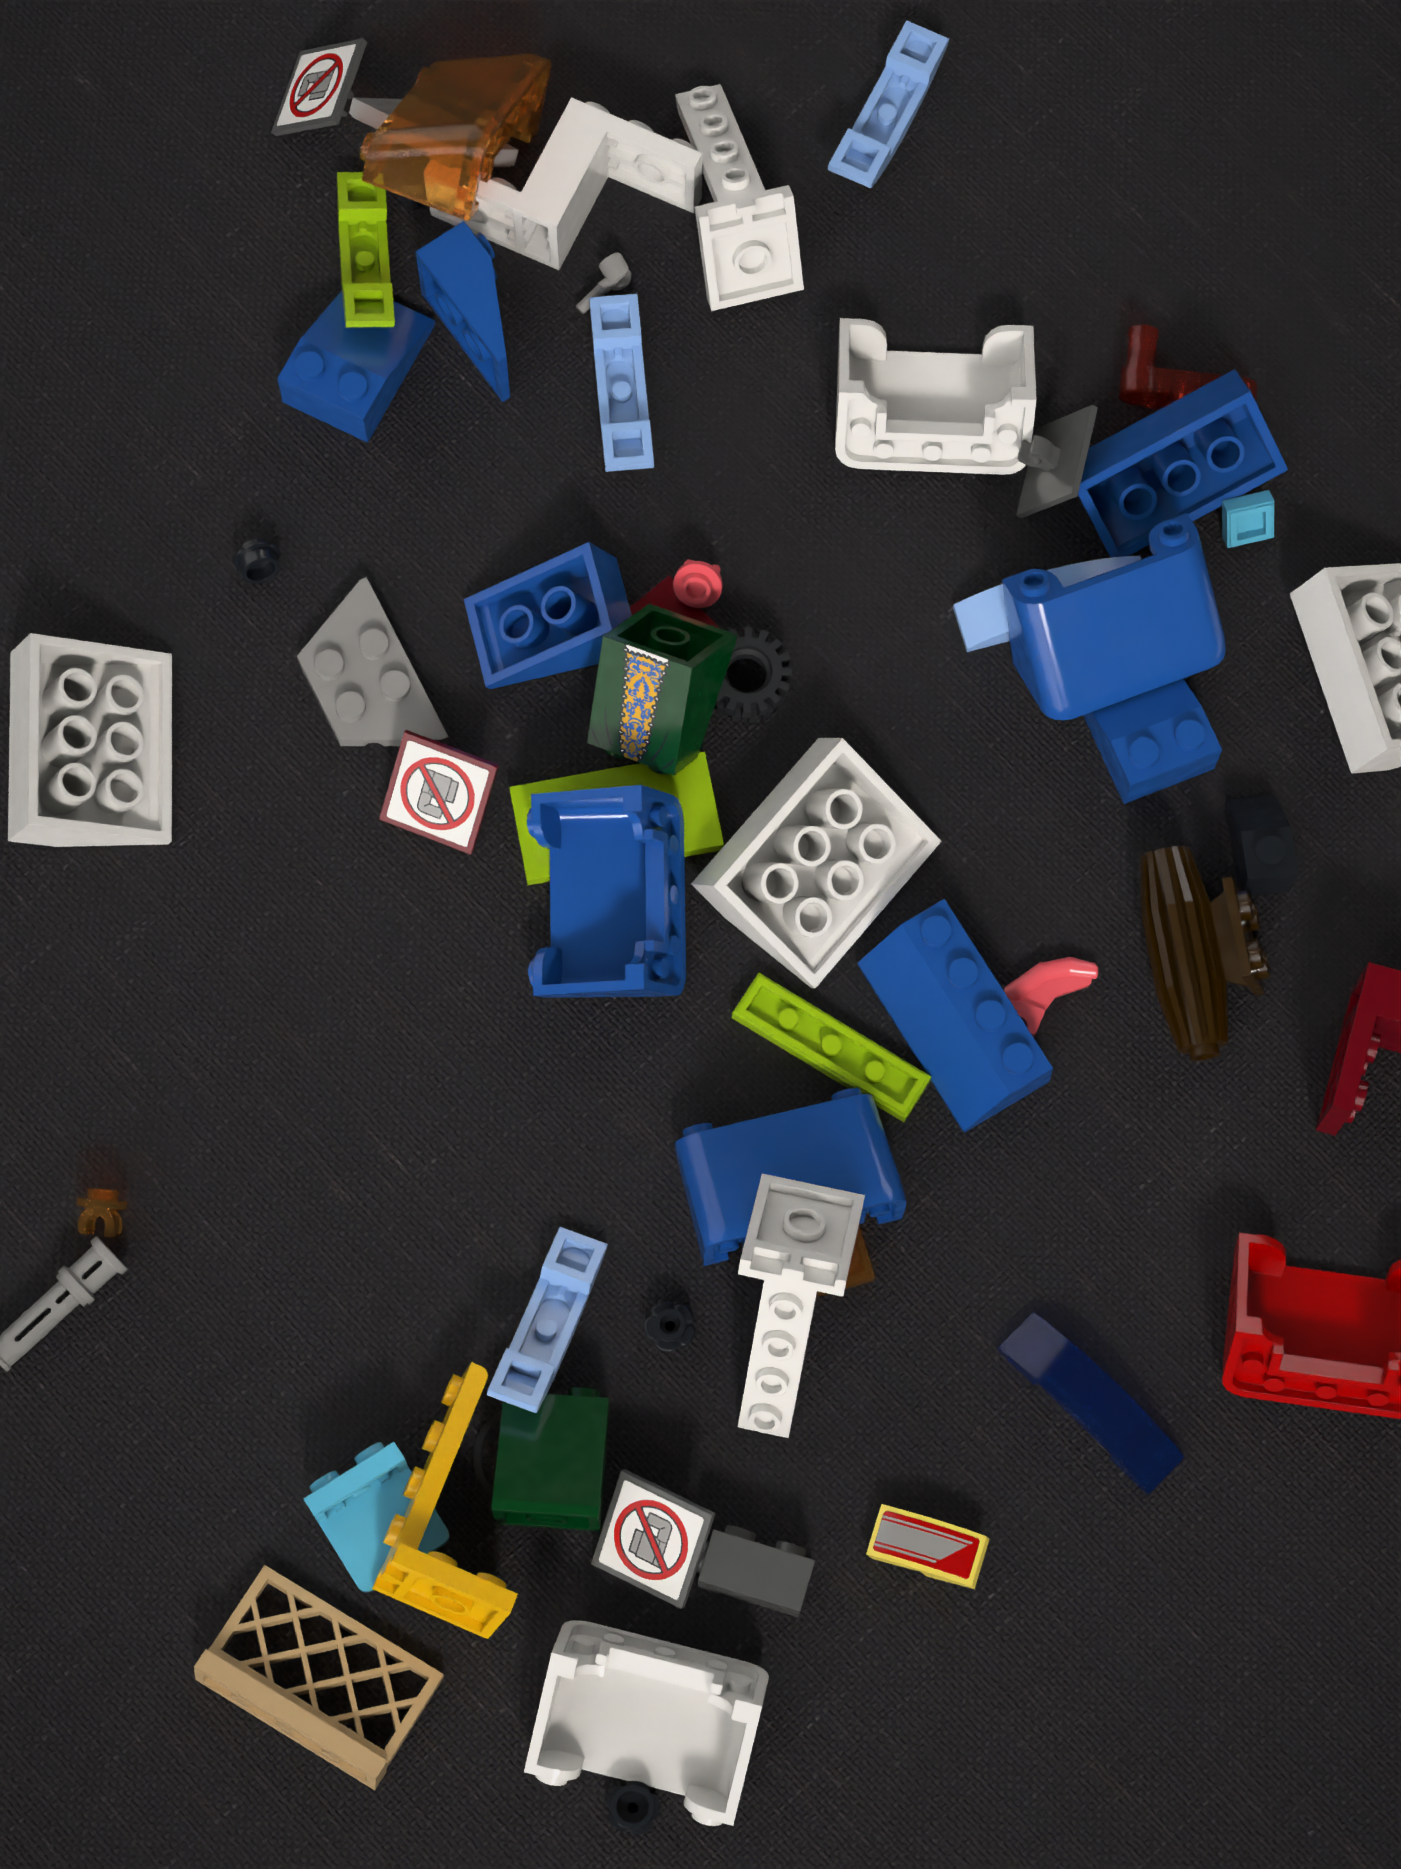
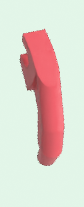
[1003,957,1098,1037]

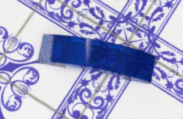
[997,1312,1184,1495]

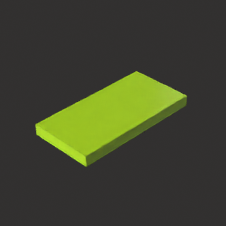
[509,752,724,886]

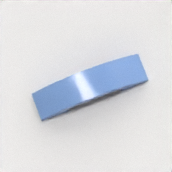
[828,20,949,188]
[589,294,654,472]
[953,556,1141,652]
[487,1227,608,1413]

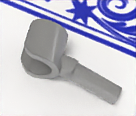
[575,252,631,314]

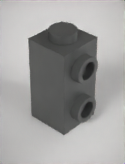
[696,1525,815,1617]

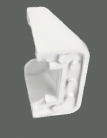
[835,318,1036,475]
[524,1620,769,1826]

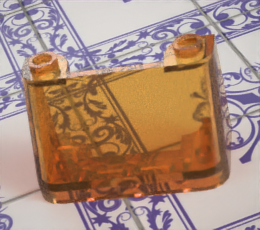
[360,53,551,221]

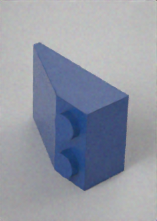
[416,221,510,402]
[277,291,435,443]
[464,542,632,689]
[1083,679,1222,804]

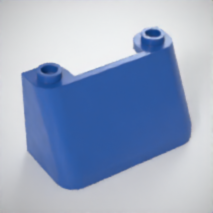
[1002,513,1226,721]
[527,785,686,998]
[675,1088,907,1266]

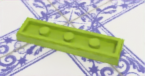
[732,973,931,1122]

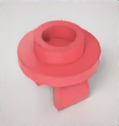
[673,559,723,608]

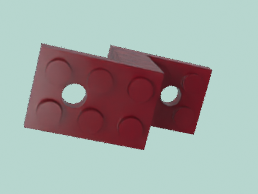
[1316,962,1401,1136]

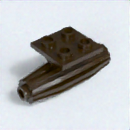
[1140,846,1270,1061]

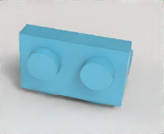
[304,1442,449,1592]

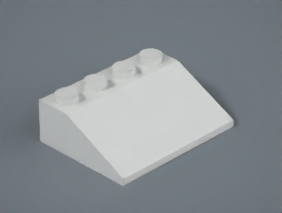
[1290,563,1401,774]
[8,633,172,847]
[691,738,941,989]

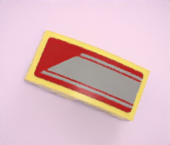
[866,1504,990,1589]

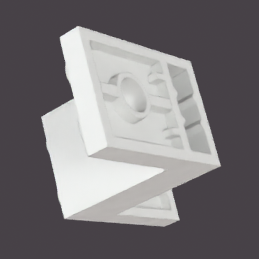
[425,97,703,270]

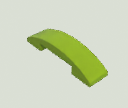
[337,172,395,328]

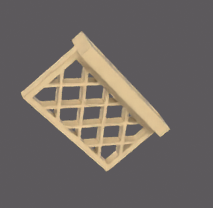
[194,1565,444,1790]

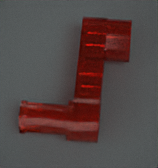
[1119,325,1258,409]

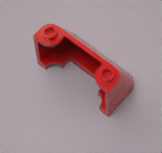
[1222,1233,1401,1419]

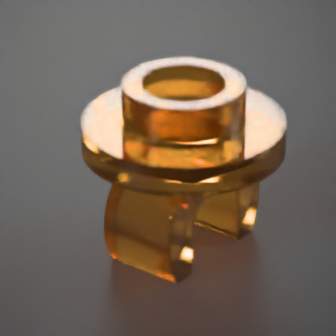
[76,1188,128,1237]

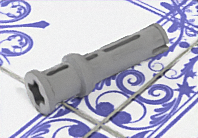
[0,1236,128,1372]

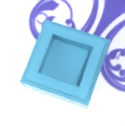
[1222,490,1274,548]

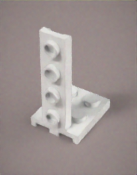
[675,84,804,311]
[738,1173,865,1438]

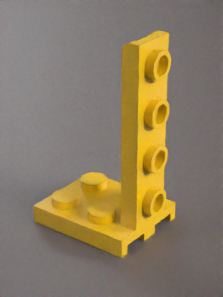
[372,1362,518,1639]

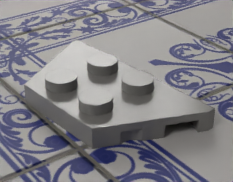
[297,577,449,746]

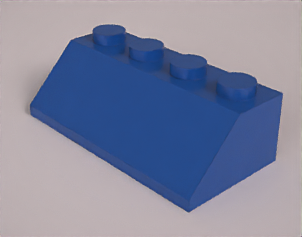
[1078,369,1288,558]
[857,899,1053,1133]

